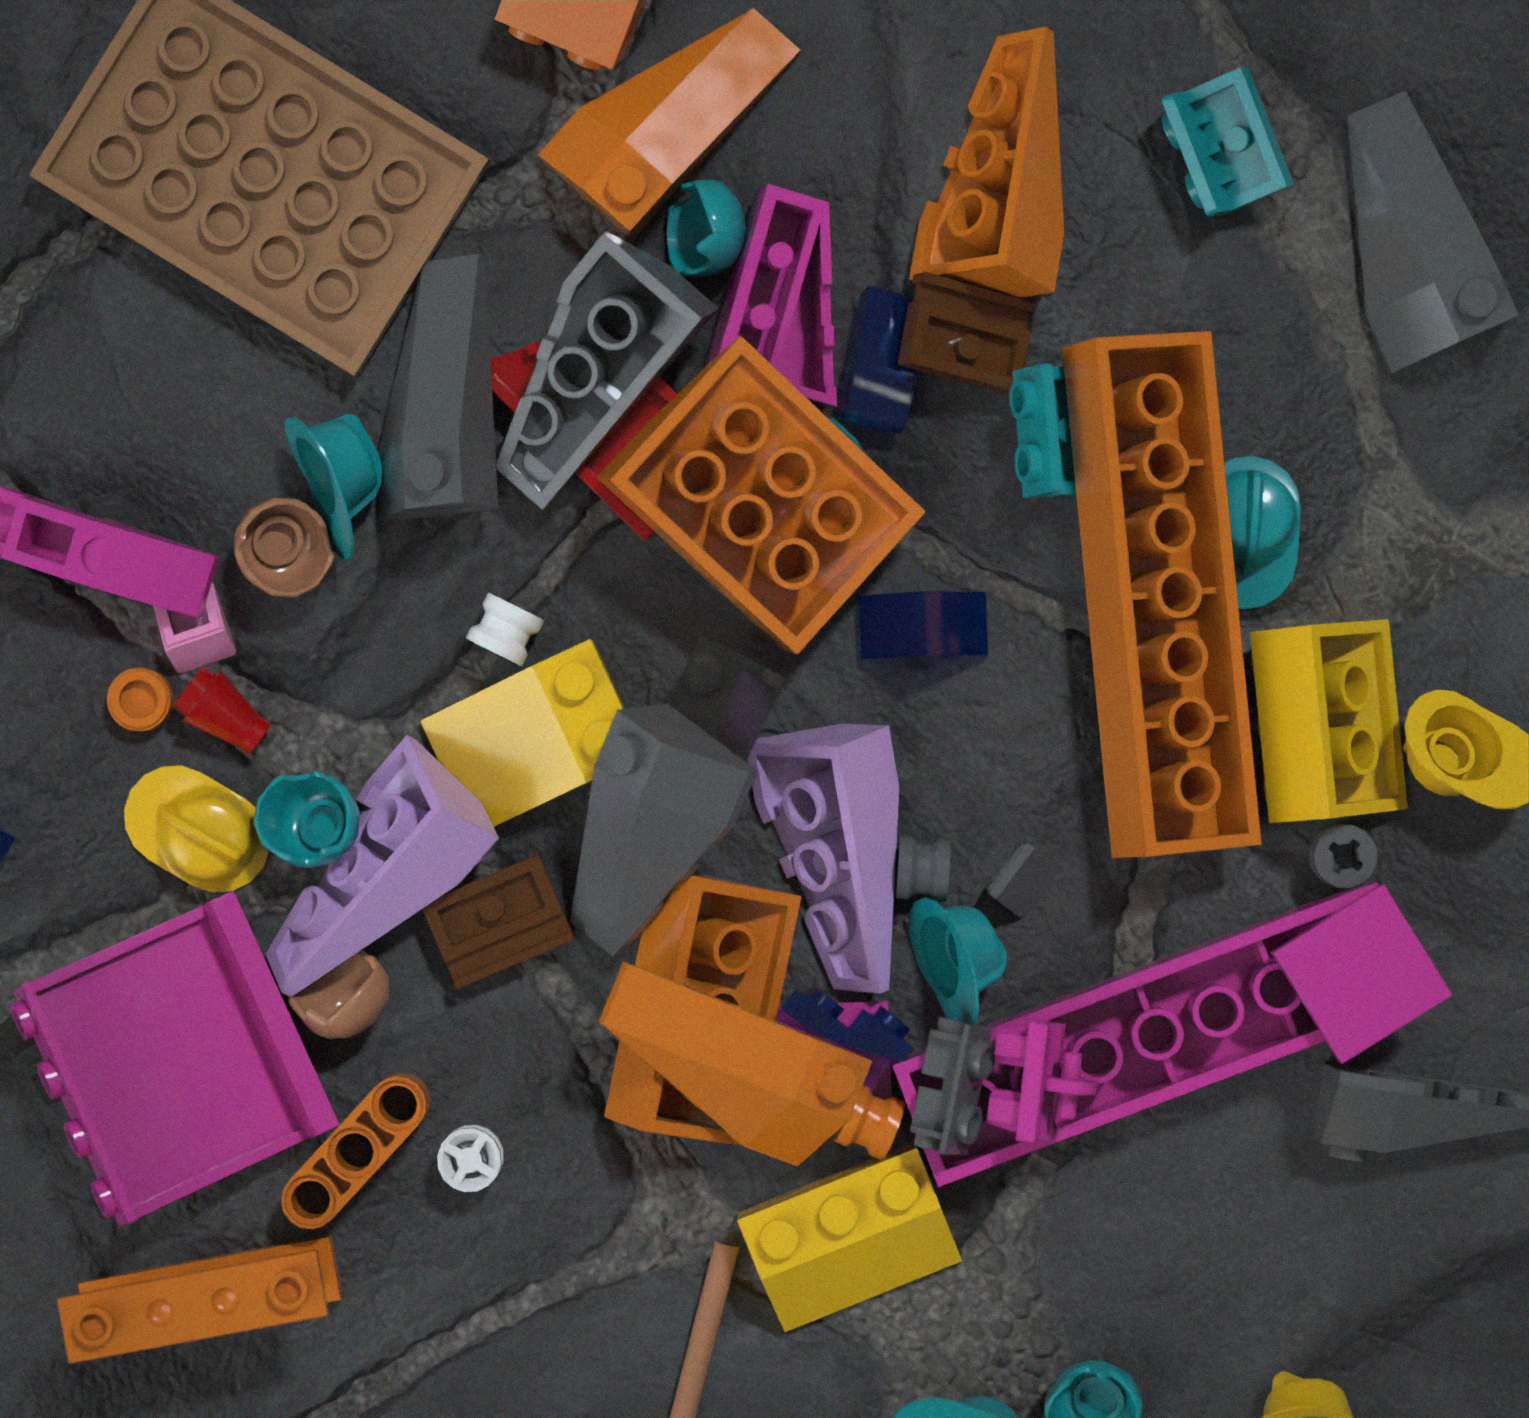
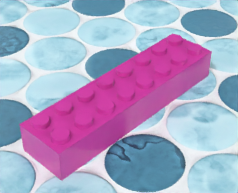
[891,881,1378,1187]

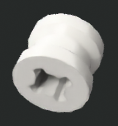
[466,593,545,666]
[437,1124,504,1192]

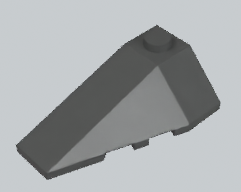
[1346,90,1519,374]
[496,231,719,510]
[378,254,499,522]
[570,704,757,957]
[1313,1063,1529,1162]

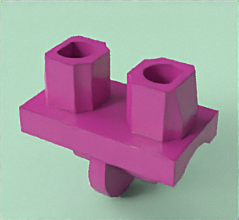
[987,1021,1098,1143]

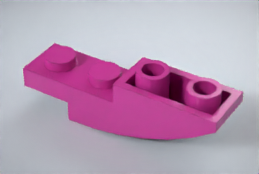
[0,485,220,617]

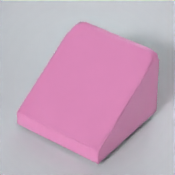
[153,581,236,673]

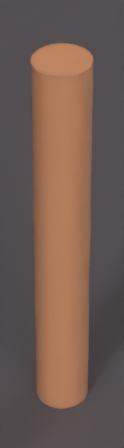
[669,1241,739,1418]

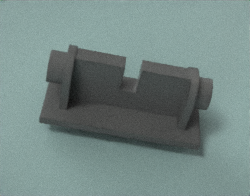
[910,1017,995,1154]

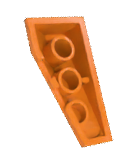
[538,8,801,241]
[598,961,872,1167]

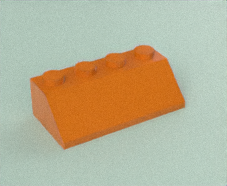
[604,873,801,1146]

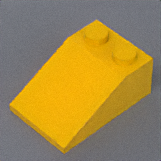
[420,639,625,827]

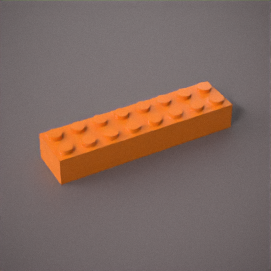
[1062,331,1262,858]

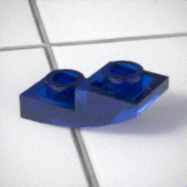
[840,286,918,434]
[780,985,914,1059]

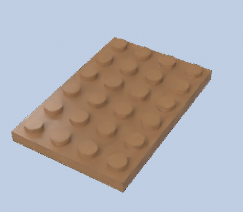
[29,0,490,378]

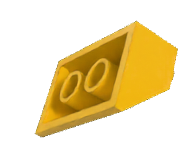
[1250,619,1408,823]
[737,1142,962,1332]

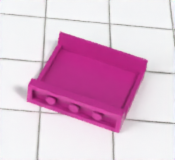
[10,890,340,1226]

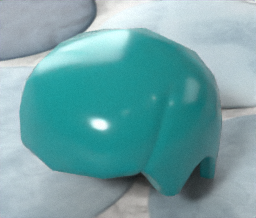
[667,179,746,278]
[253,770,360,868]
[1044,1360,1143,1418]

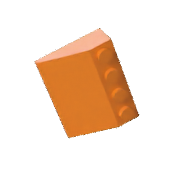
[597,336,926,655]

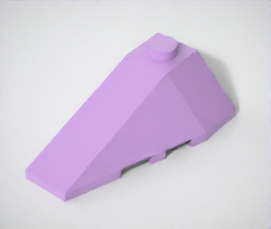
[745,724,899,994]
[265,735,499,997]

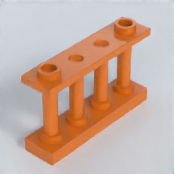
[57,1234,343,1364]

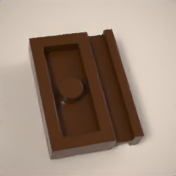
[898,272,1036,395]
[423,854,575,989]

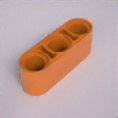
[281,1072,431,1229]

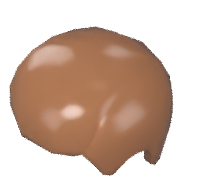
[234,497,334,597]
[288,949,390,1039]

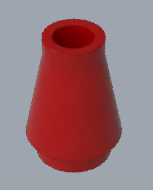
[172,666,271,754]

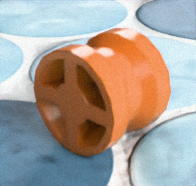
[833,1085,905,1160]

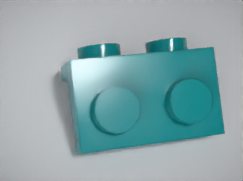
[1162,67,1294,217]
[1009,364,1076,498]

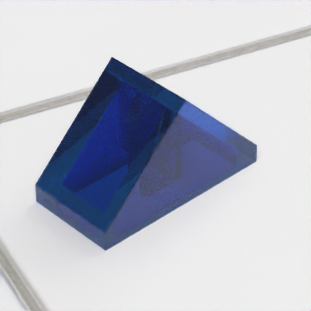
[859,591,988,660]

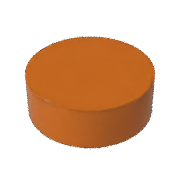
[107,668,174,732]

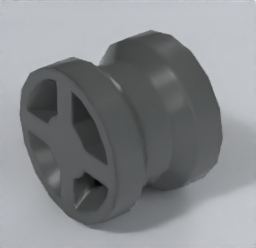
[1308,824,1378,888]
[895,835,951,902]

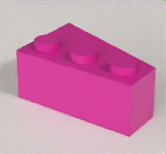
[705,184,837,410]

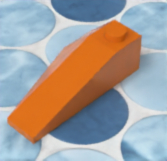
[909,26,1064,298]

